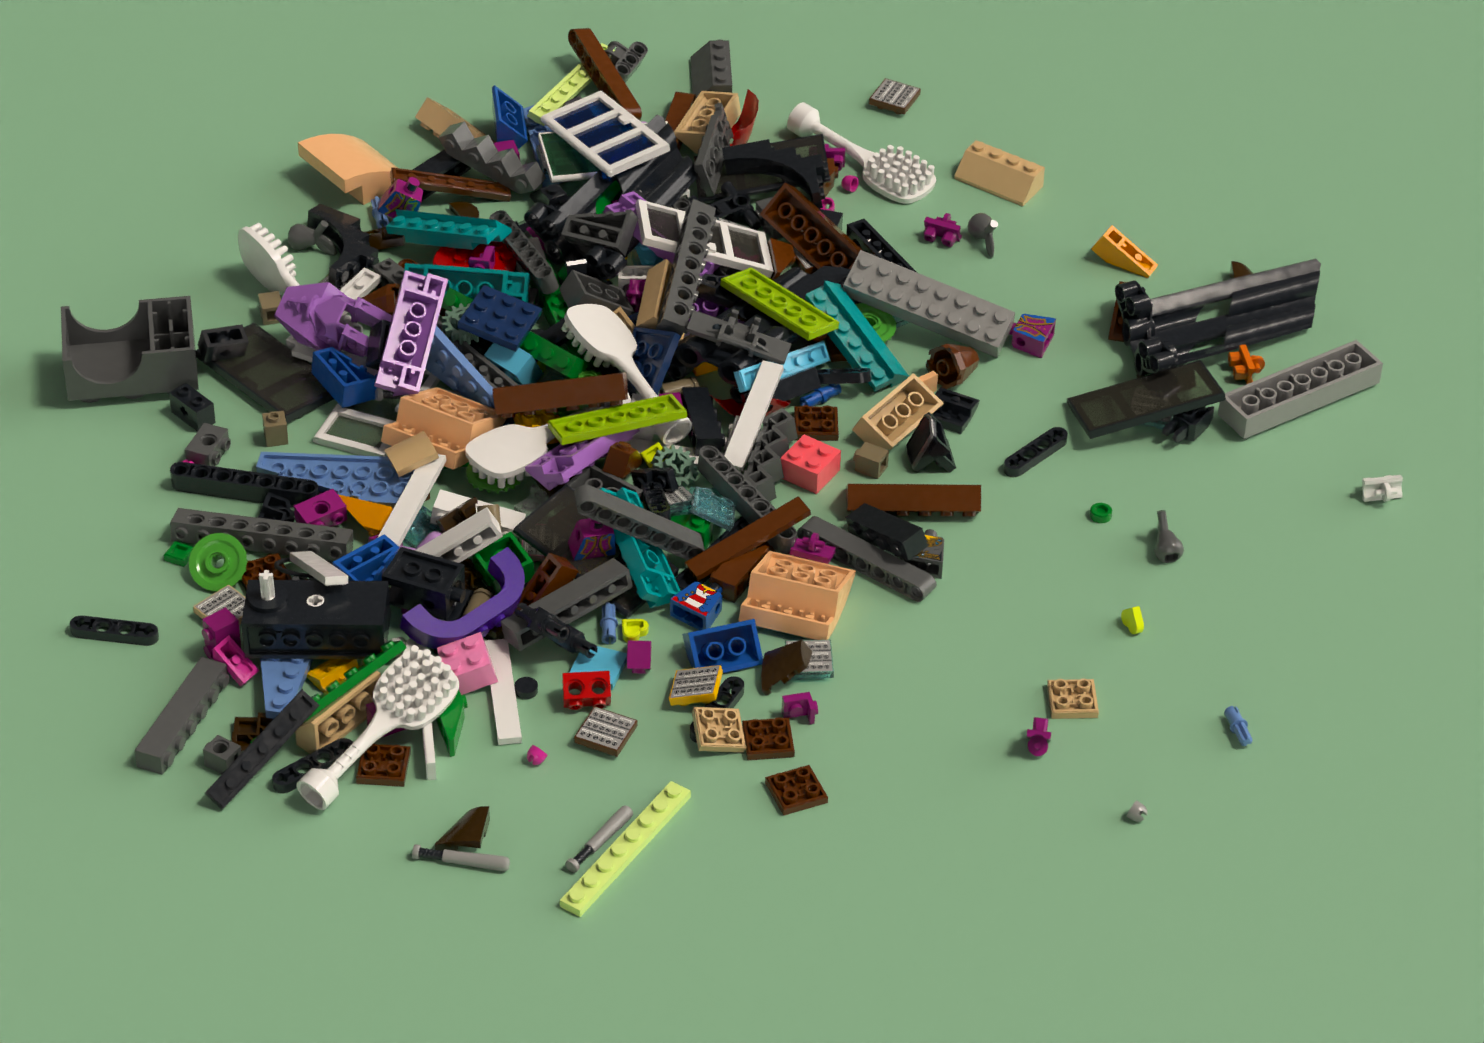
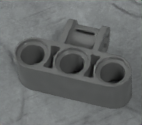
[605,41,648,83]

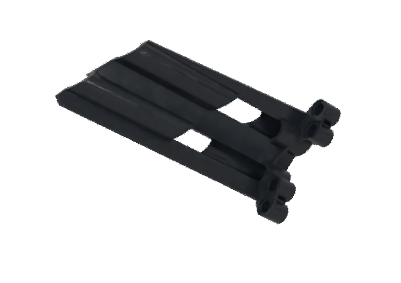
[524,115,697,280]
[1115,259,1321,376]
[667,266,861,403]

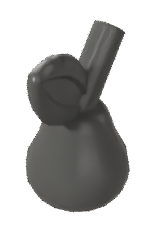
[967,213,998,258]
[288,220,337,255]
[1154,510,1184,563]

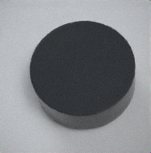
[514,677,538,699]

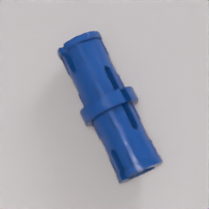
[800,384,842,406]

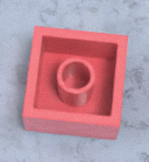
[780,434,841,494]

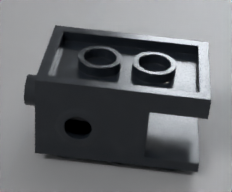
[382,547,466,621]

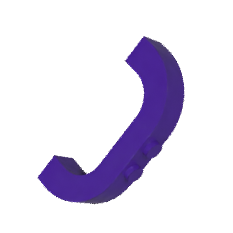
[400,547,525,650]

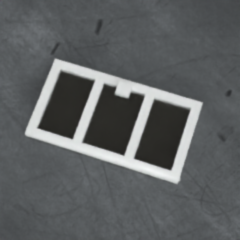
[635,199,773,278]
[312,369,440,457]

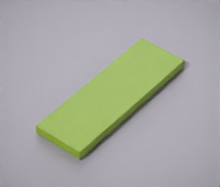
[720,267,839,341]
[548,394,687,445]

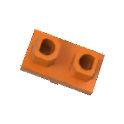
[1228,344,1265,385]

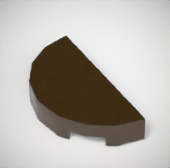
[449,202,479,218]

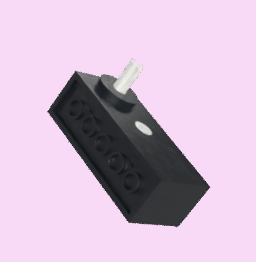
[241,570,391,659]

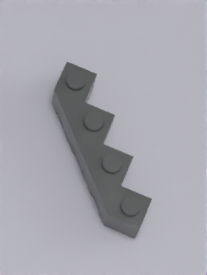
[438,121,546,194]
[743,408,798,502]

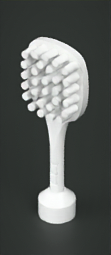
[787,102,936,204]
[238,222,364,352]
[561,304,692,445]
[465,393,631,488]
[297,645,459,810]

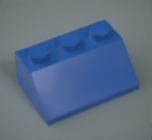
[492,85,528,150]
[682,619,763,673]

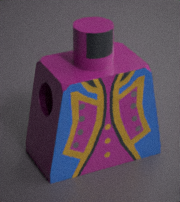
[378,177,423,218]
[1009,314,1056,358]
[568,518,616,561]

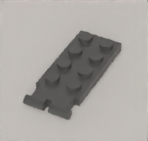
[694,103,734,197]

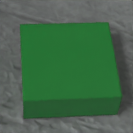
[164,541,193,567]

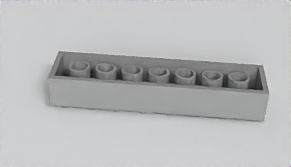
[843,250,1015,358]
[1218,340,1383,439]

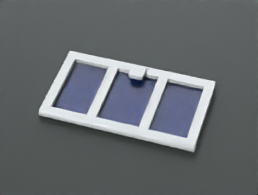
[540,91,670,177]

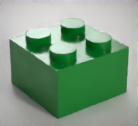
[472,532,535,596]

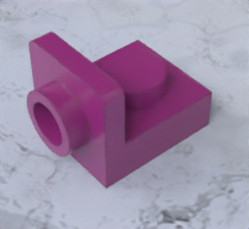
[469,245,495,269]
[781,692,818,724]

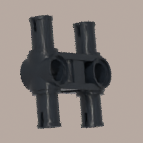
[687,181,762,244]
[515,603,598,658]

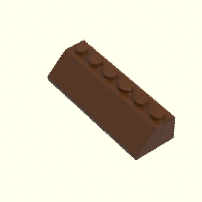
[760,183,863,269]
[492,372,628,418]
[846,484,981,517]

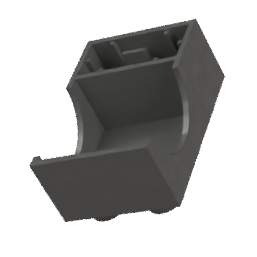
[61,296,199,403]

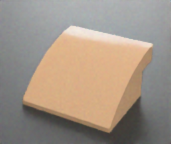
[298,134,398,205]
[381,387,507,470]
[738,551,856,640]

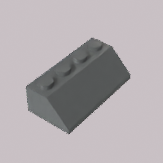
[690,39,732,98]

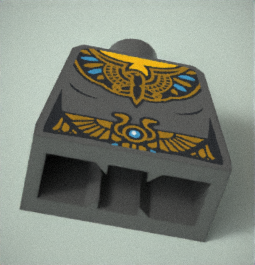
[900,529,944,579]

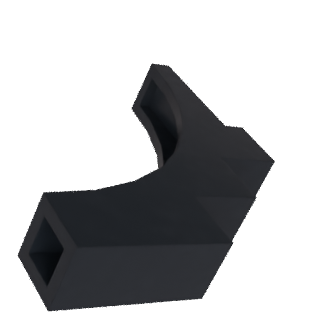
[722,139,829,209]
[307,204,379,287]

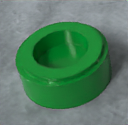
[1090,503,1112,523]

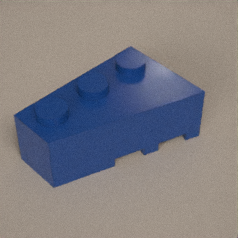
[311,347,378,408]
[332,534,400,581]

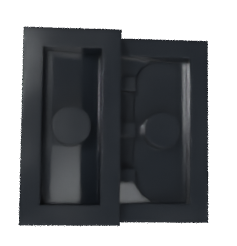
[932,387,980,434]

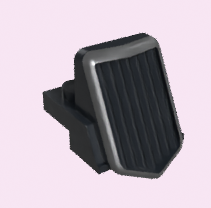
[906,412,956,473]

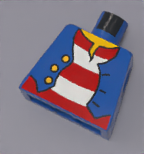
[670,582,722,630]

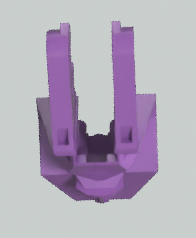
[274,282,392,358]

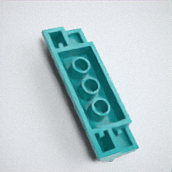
[386,209,512,250]
[404,263,531,308]
[805,281,909,392]
[599,487,680,608]

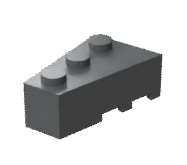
[562,209,638,256]

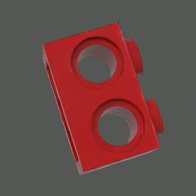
[562,671,611,710]

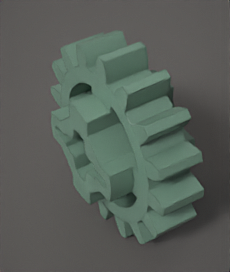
[442,303,479,345]
[651,445,699,489]

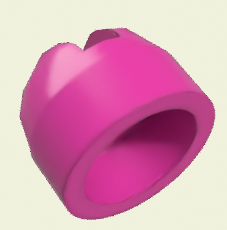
[841,175,859,192]
[820,197,835,211]
[527,744,548,765]

